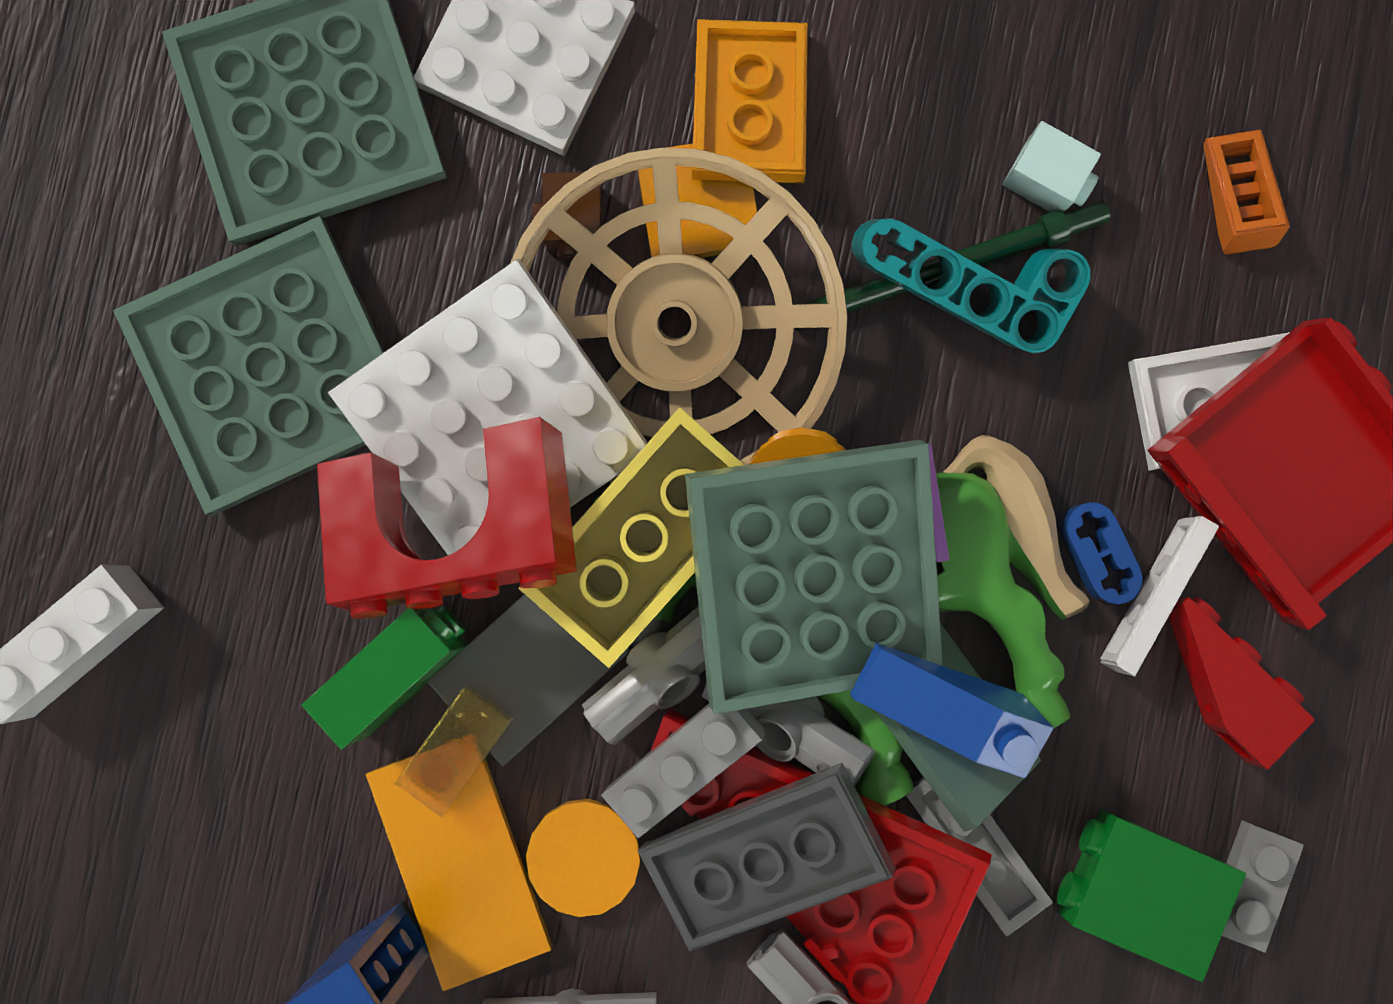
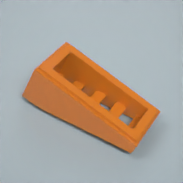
[1203,129,1290,255]

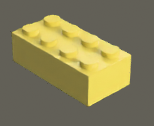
[518,407,744,668]

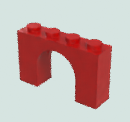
[317,417,577,619]

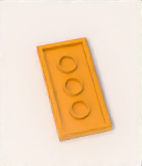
[366,733,553,991]

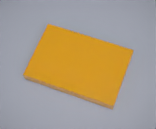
[692,19,808,183]

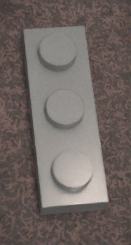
[601,704,767,838]
[906,776,1053,937]

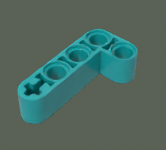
[852,219,1091,353]

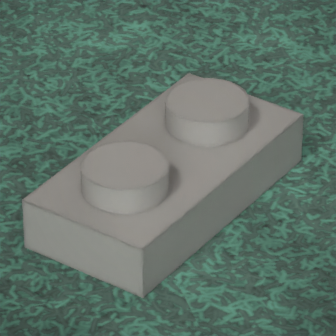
[1222,820,1304,953]

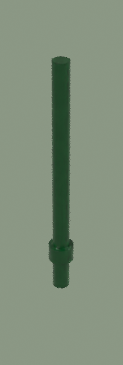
[794,200,1110,330]

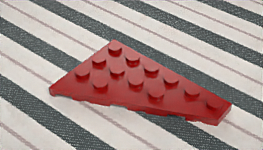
[651,709,992,1004]

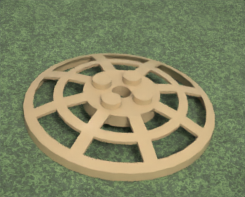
[510,148,847,483]

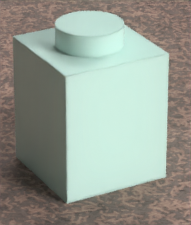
[1002,121,1101,213]

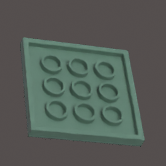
[162,0,447,246]
[113,216,385,516]
[685,440,943,714]

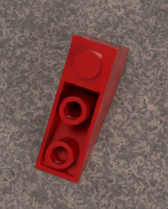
[1169,597,1315,770]

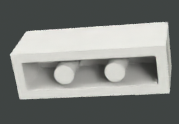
[0,565,164,724]

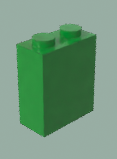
[301,606,468,750]
[1057,808,1247,983]

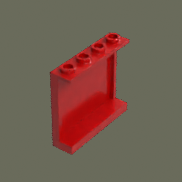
[1147,317,1393,630]

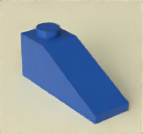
[850,643,1053,778]

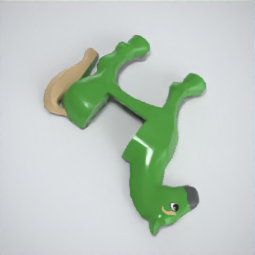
[594,435,1090,806]

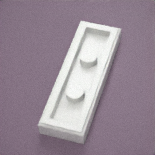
[1100,516,1219,676]

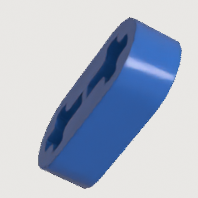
[1060,502,1143,604]

